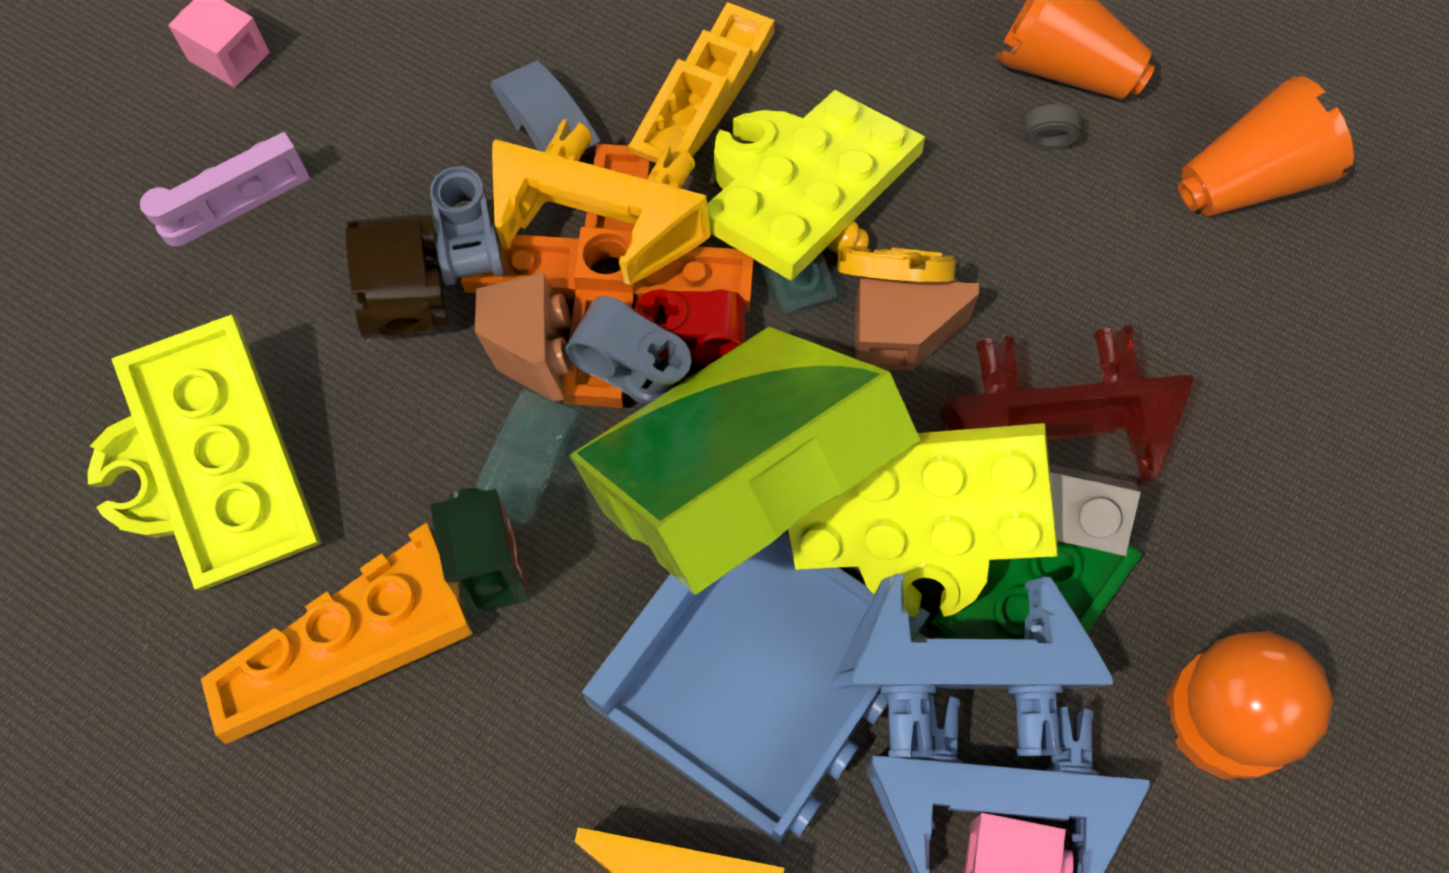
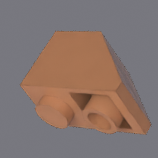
[475,272,572,402]
[854,278,979,371]

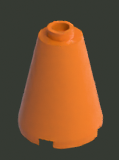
[995,0,1155,100]
[1178,76,1354,216]

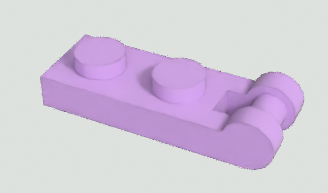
[140,132,310,246]

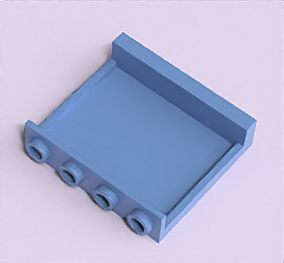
[582,532,930,844]

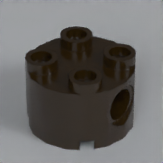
[346,214,447,339]

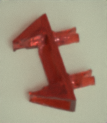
[939,325,1193,485]

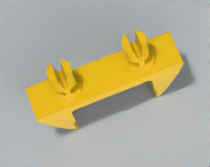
[492,119,711,285]

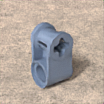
[430,166,505,286]
[565,296,691,405]

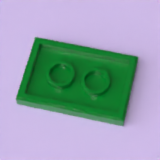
[929,541,1142,639]

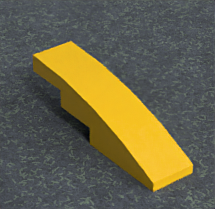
[628,2,775,163]

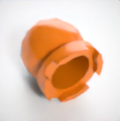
[1166,631,1334,780]

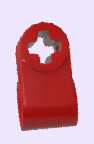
[634,289,747,366]

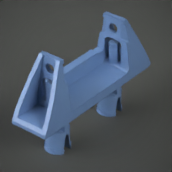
[832,574,1113,757]
[866,695,1150,873]

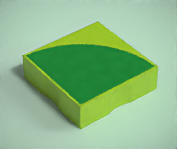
[569,326,921,595]

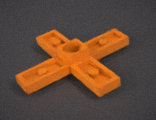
[461,144,754,408]

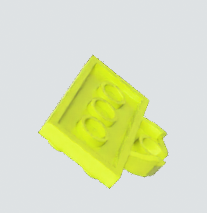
[707,90,925,281]
[88,314,322,591]
[788,423,1057,617]

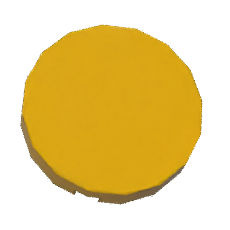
[837,246,957,282]

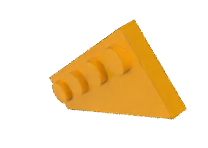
[201,522,473,744]

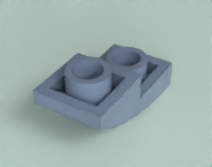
[490,60,601,156]

